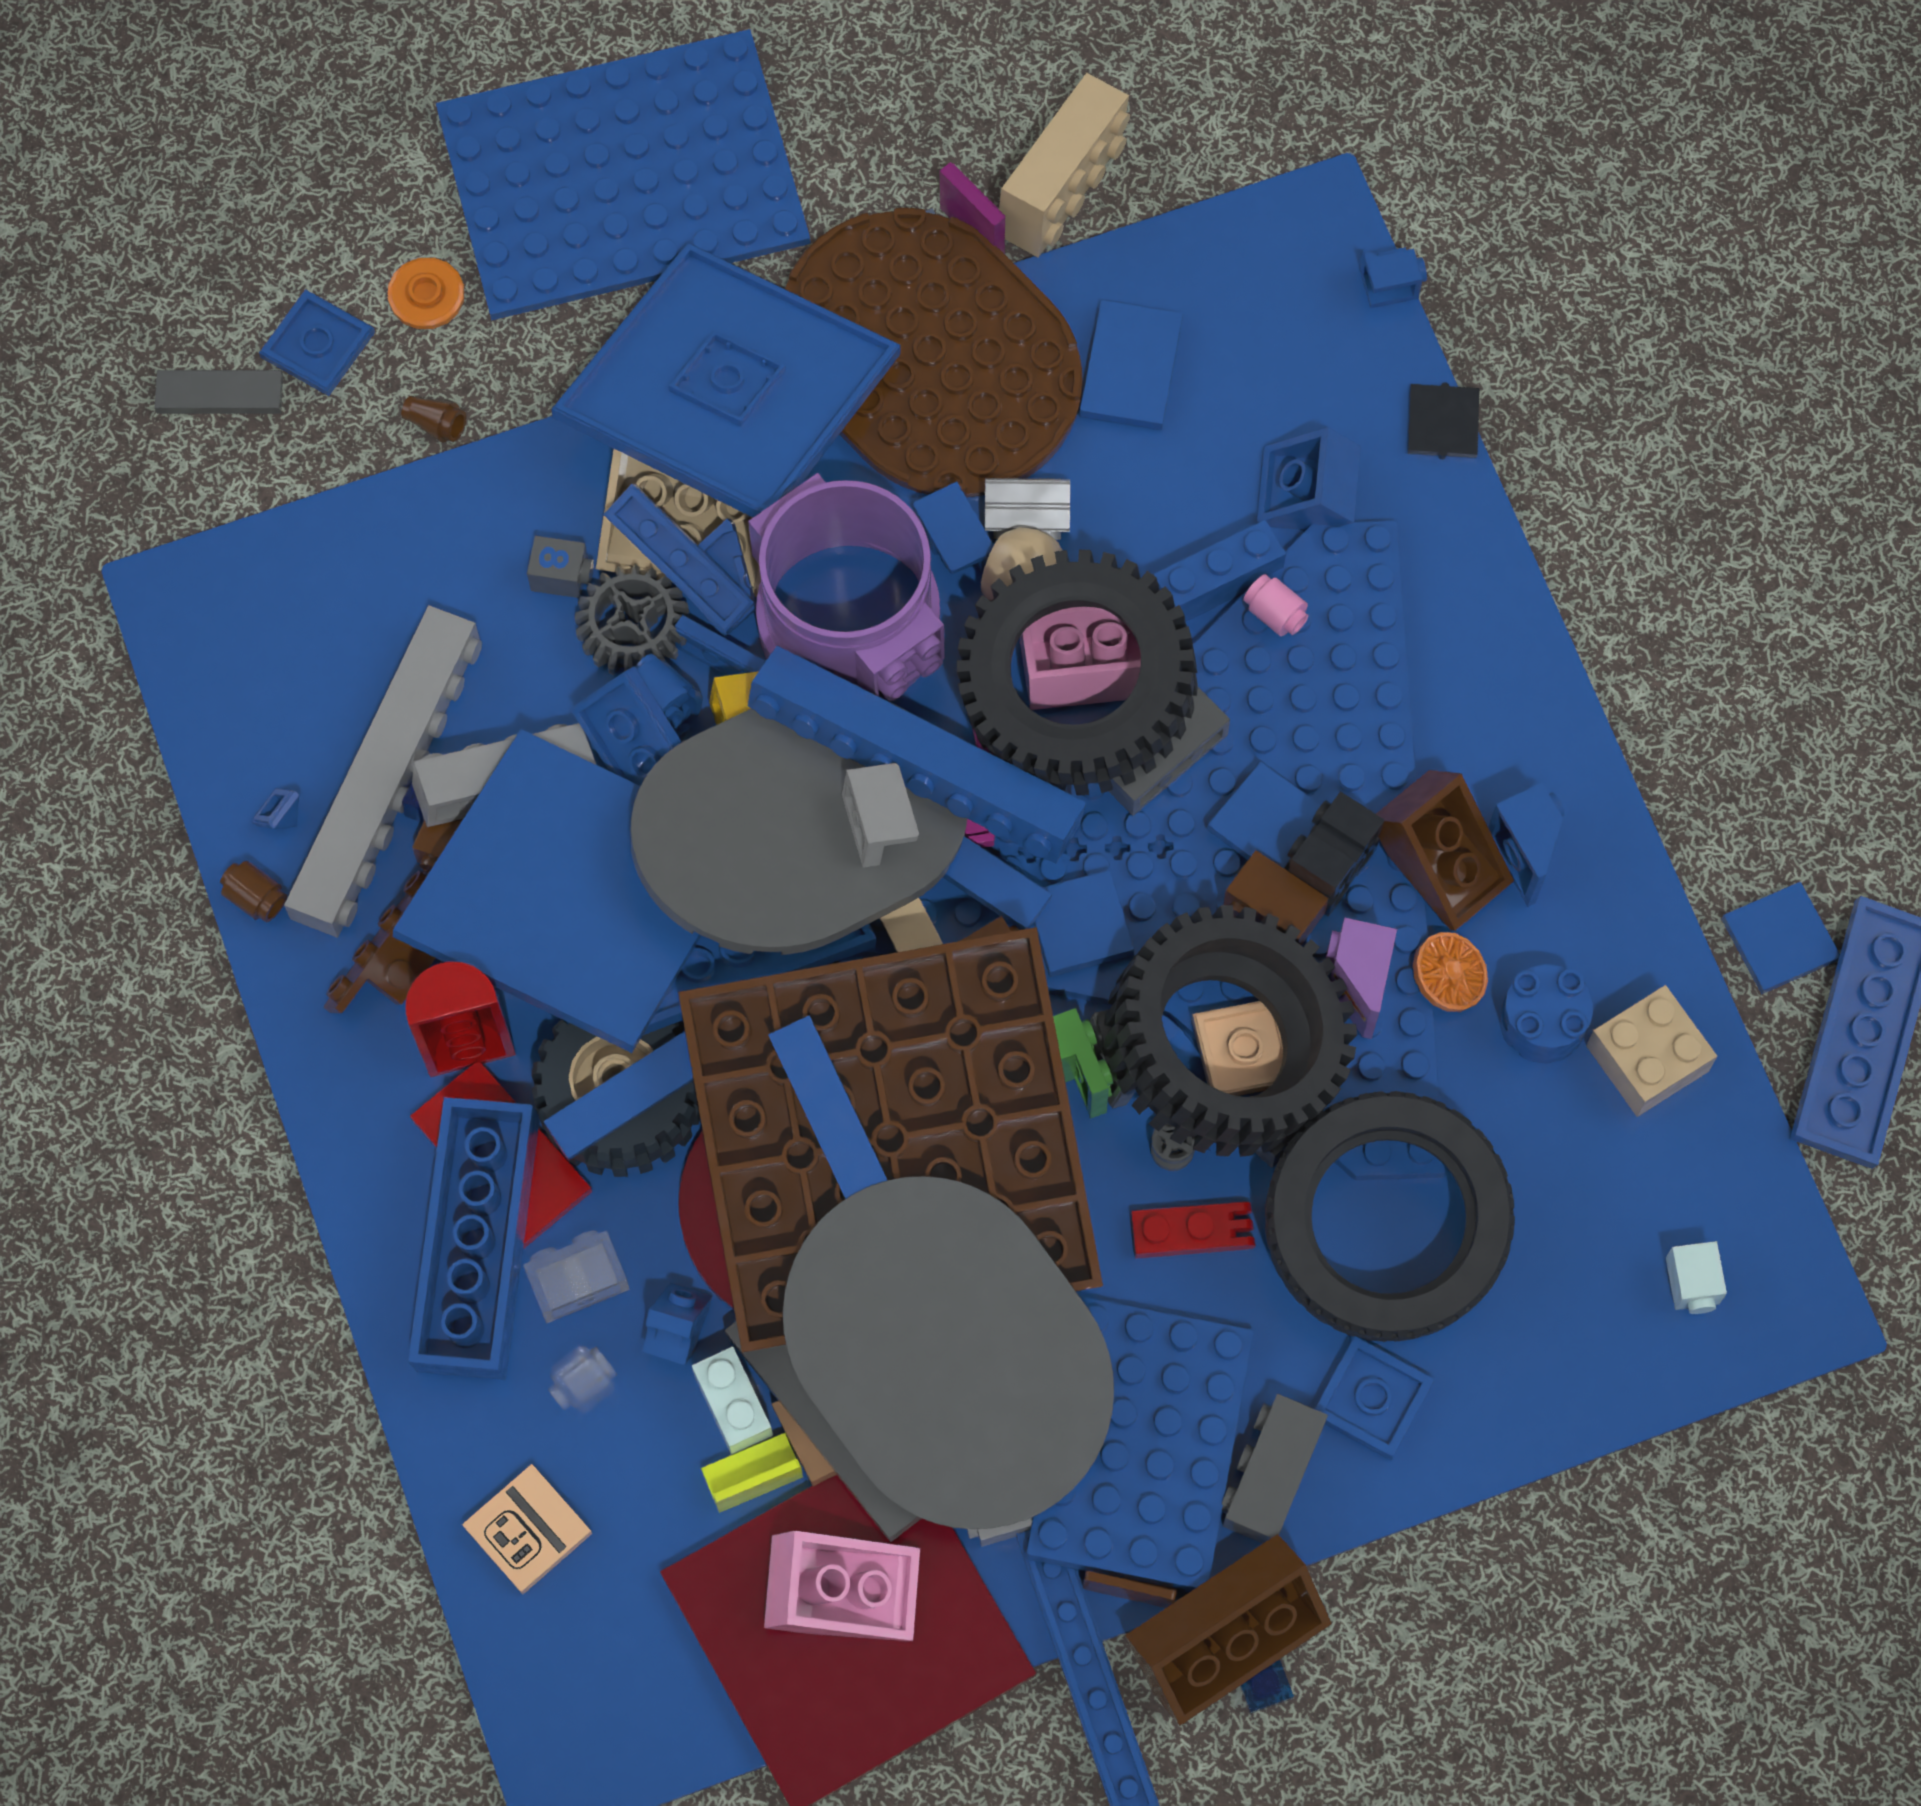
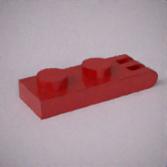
[1131,1202,1256,1259]

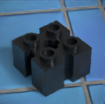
[1285,791,1385,917]

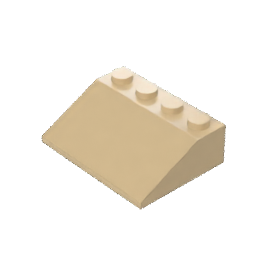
[596,449,761,597]

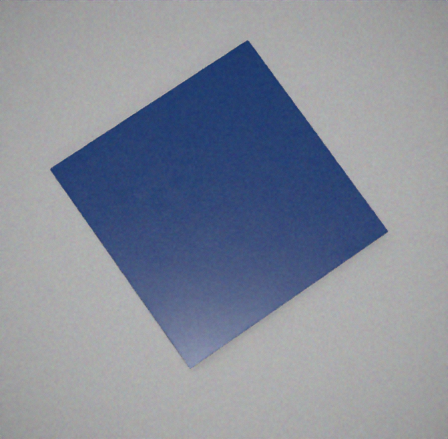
[101,153,1887,1806]

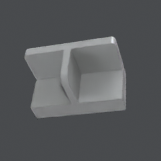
[841,763,919,867]

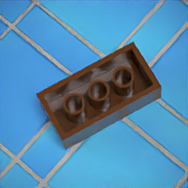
[1125,1534,1332,1726]

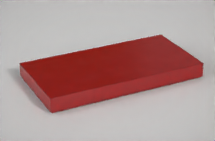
[410,1060,592,1249]

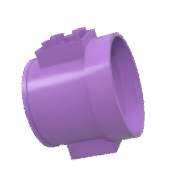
[748,473,945,702]

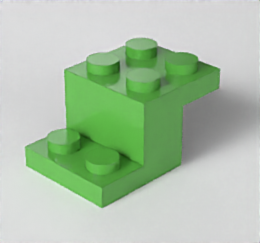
[1053,1008,1113,1119]

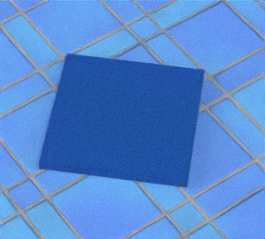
[552,243,901,517]
[393,729,702,1053]

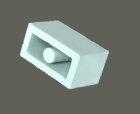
[692,1346,773,1455]

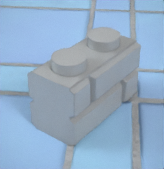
[985,478,1070,540]

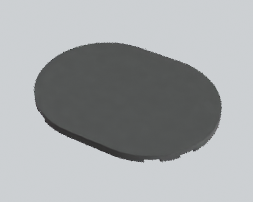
[630,701,967,955]
[783,1176,1114,1529]

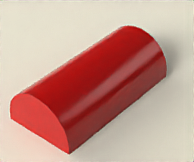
[406,962,516,1078]

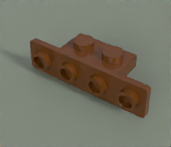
[323,869,435,1013]

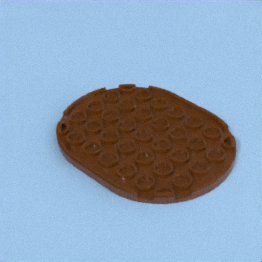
[785,208,1082,498]

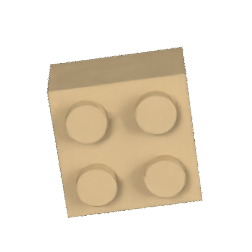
[1586,985,1717,1117]

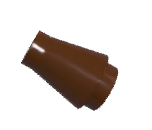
[401,396,467,443]

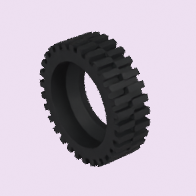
[957,549,1198,796]
[1104,905,1357,1157]

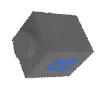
[527,536,594,598]

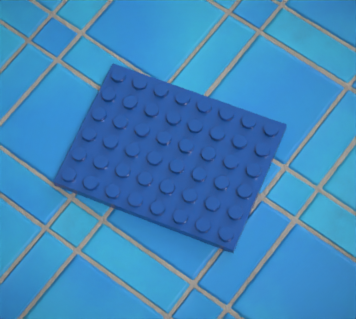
[436,29,811,321]

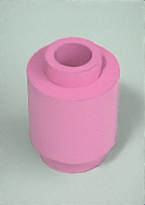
[1244,574,1308,636]

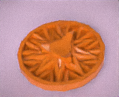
[388,258,464,329]
[1413,932,1488,1012]

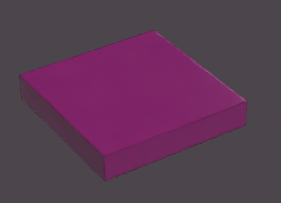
[939,162,1006,254]

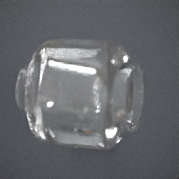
[548,1345,618,1413]

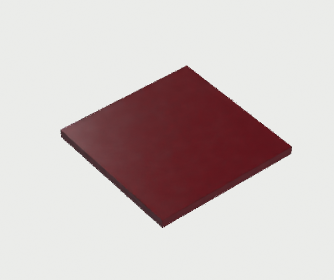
[660,1475,1036,1806]

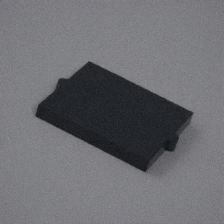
[1408,382,1480,460]

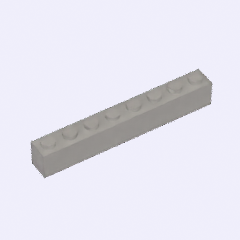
[284,605,482,938]

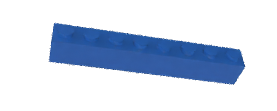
[748,646,1086,864]

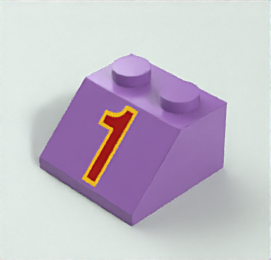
[1326,918,1397,1039]

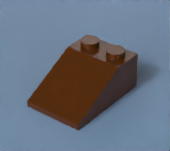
[1376,770,1514,931]

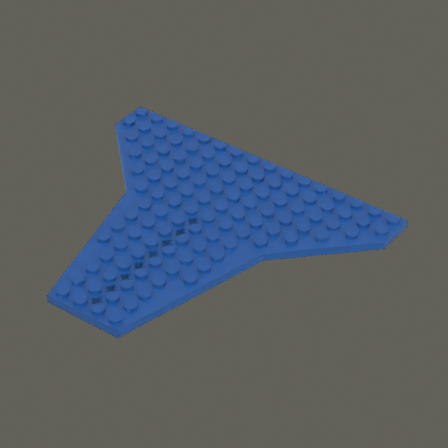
[857,521,1445,1181]

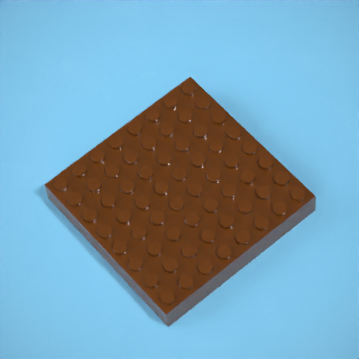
[678,927,1103,1353]

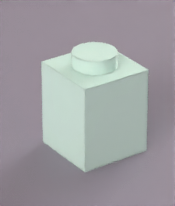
[1666,1241,1727,1314]

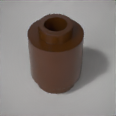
[220,861,287,923]

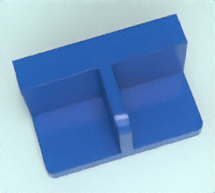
[913,482,994,574]

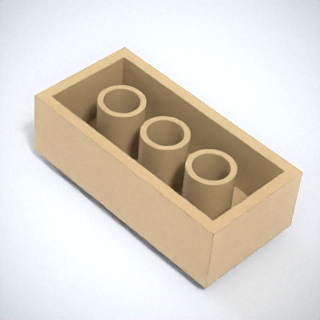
[999,73,1130,258]

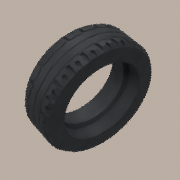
[1265,1091,1515,1342]

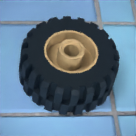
[531,1020,700,1177]

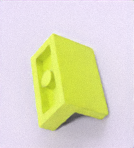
[701,1433,803,1513]

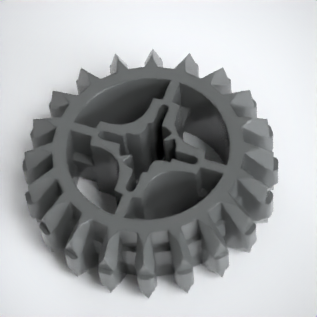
[575,564,689,675]

